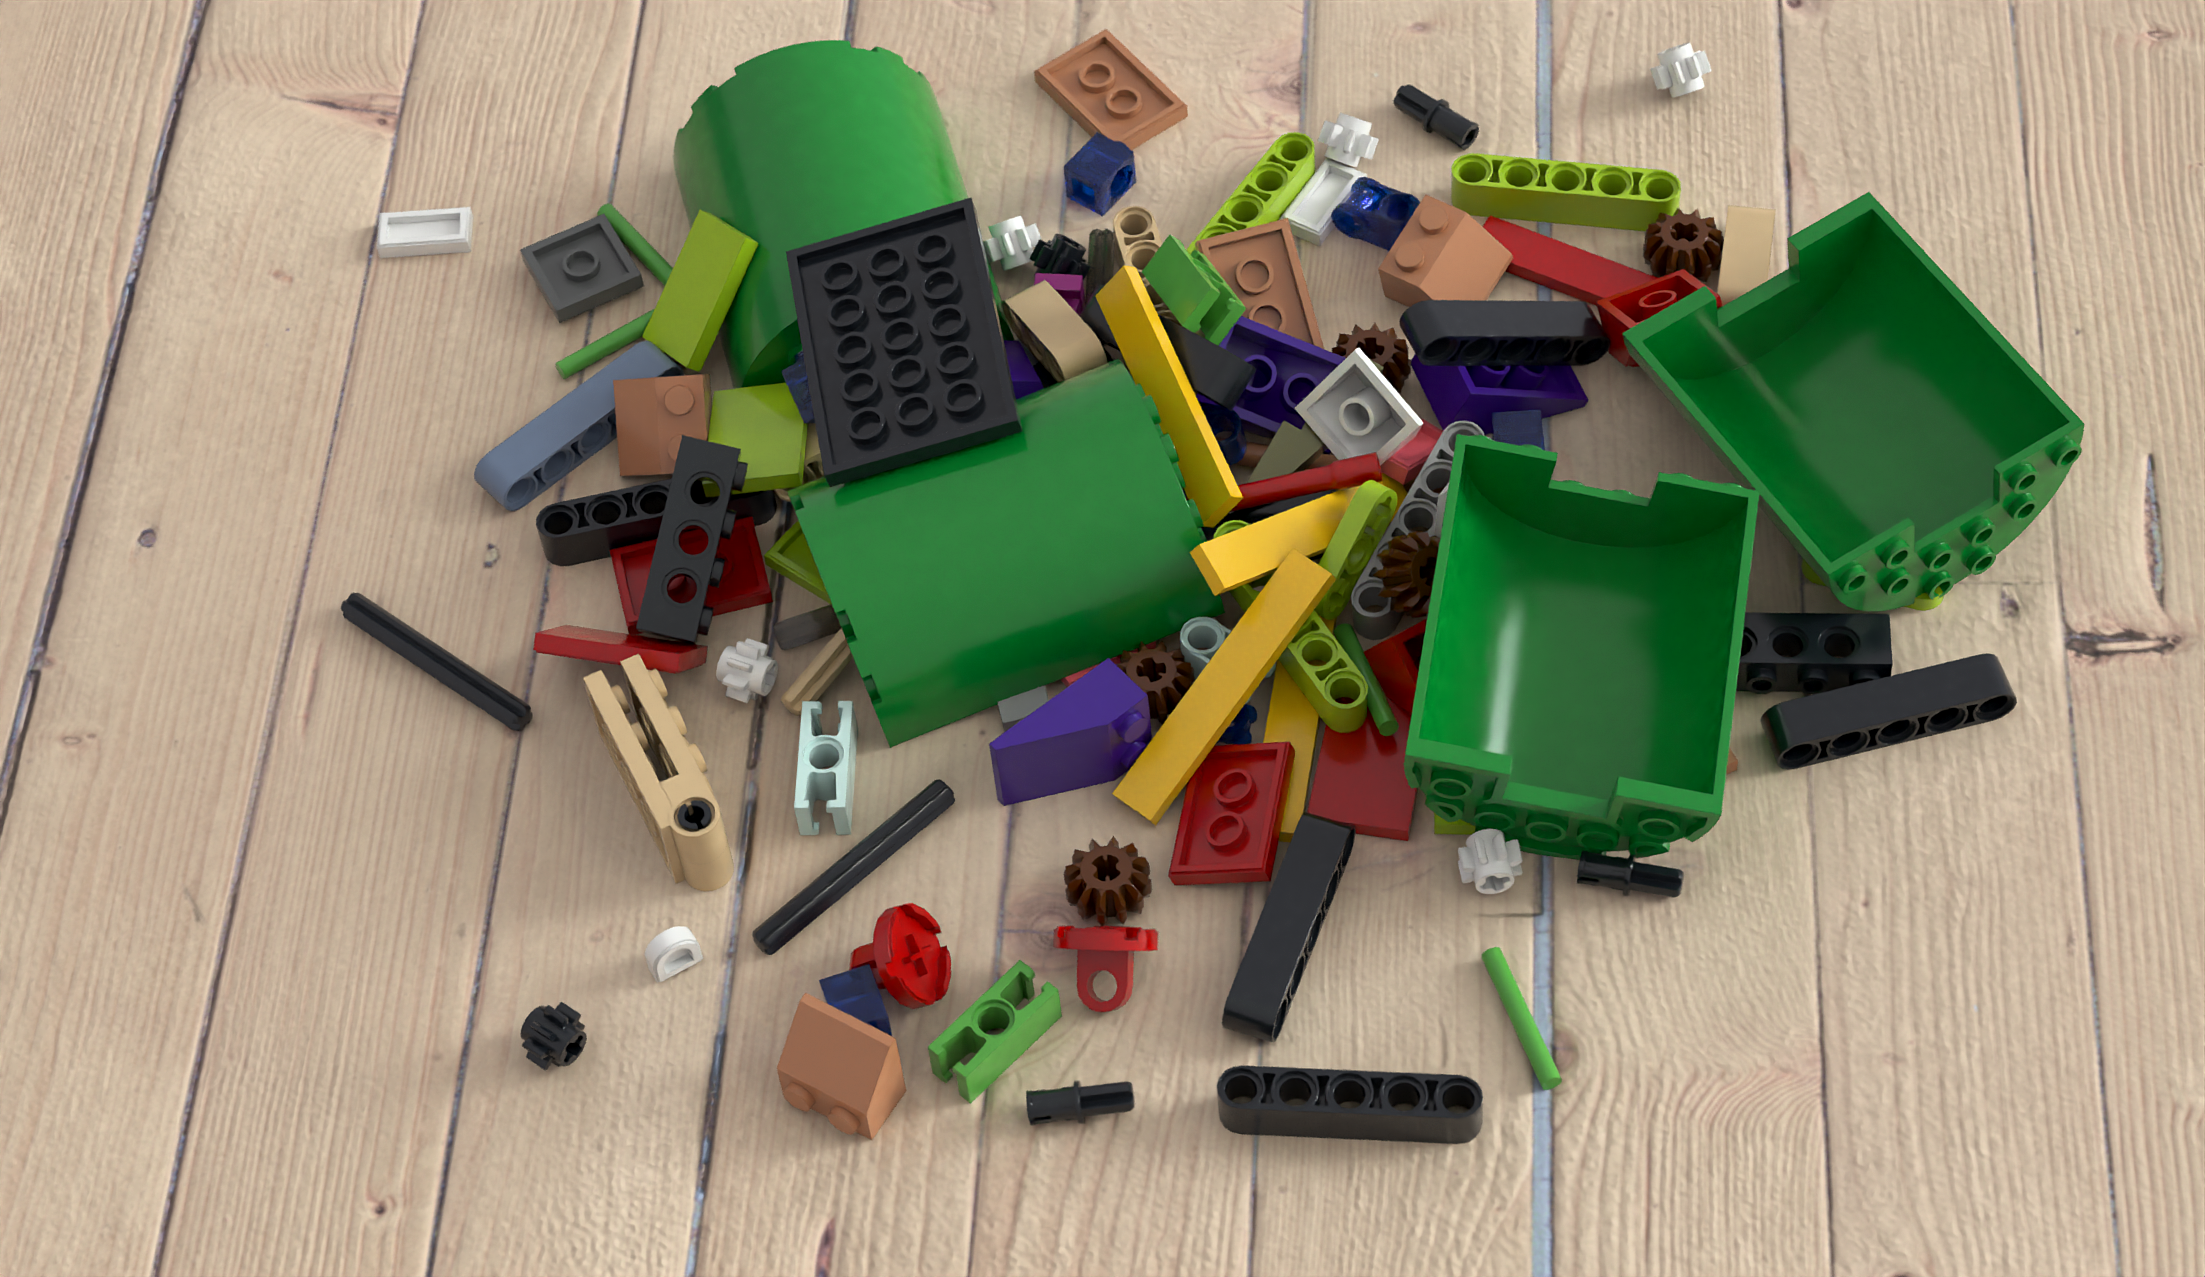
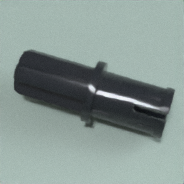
[1393,85,1479,150]
[1577,850,1684,897]
[1026,1081,1135,1125]

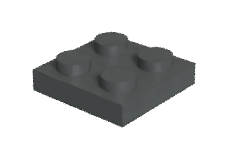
[520,214,644,323]

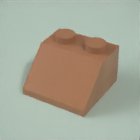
[1378,194,1513,307]
[613,374,712,476]
[777,993,906,1140]

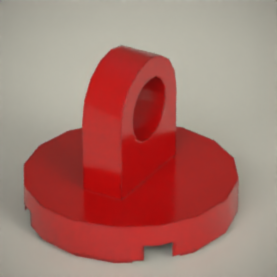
[849,903,951,1010]
[1053,925,1159,1013]

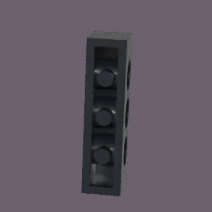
[636,435,748,644]
[1736,612,1893,695]

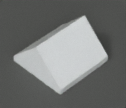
[1295,348,1423,465]

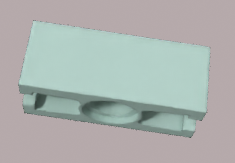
[794,701,858,835]

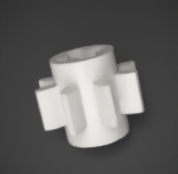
[1651,42,1712,98]
[1318,113,1379,168]
[983,215,1041,271]
[716,638,778,703]
[1458,829,1523,894]

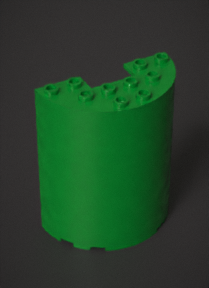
[673,40,1015,400]
[1622,192,2084,612]
[787,359,1225,748]
[1404,434,1760,860]

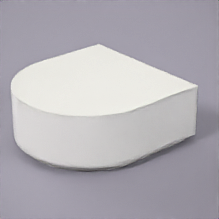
[645,926,703,983]

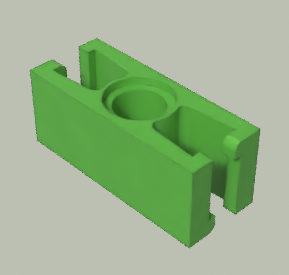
[1142,234,1246,346]
[928,960,1062,1104]

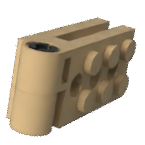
[583,654,734,891]

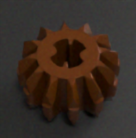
[1643,207,1724,282]
[1332,322,1411,393]
[1373,531,1440,618]
[1115,641,1195,725]
[1064,836,1152,926]

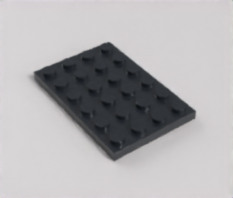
[786,197,1023,487]

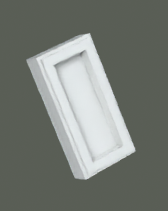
[1280,157,1367,246]
[377,207,473,258]

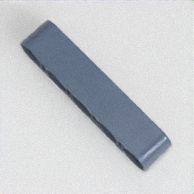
[474,341,684,511]

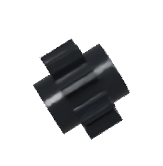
[1029,233,1091,281]
[520,1001,587,1070]

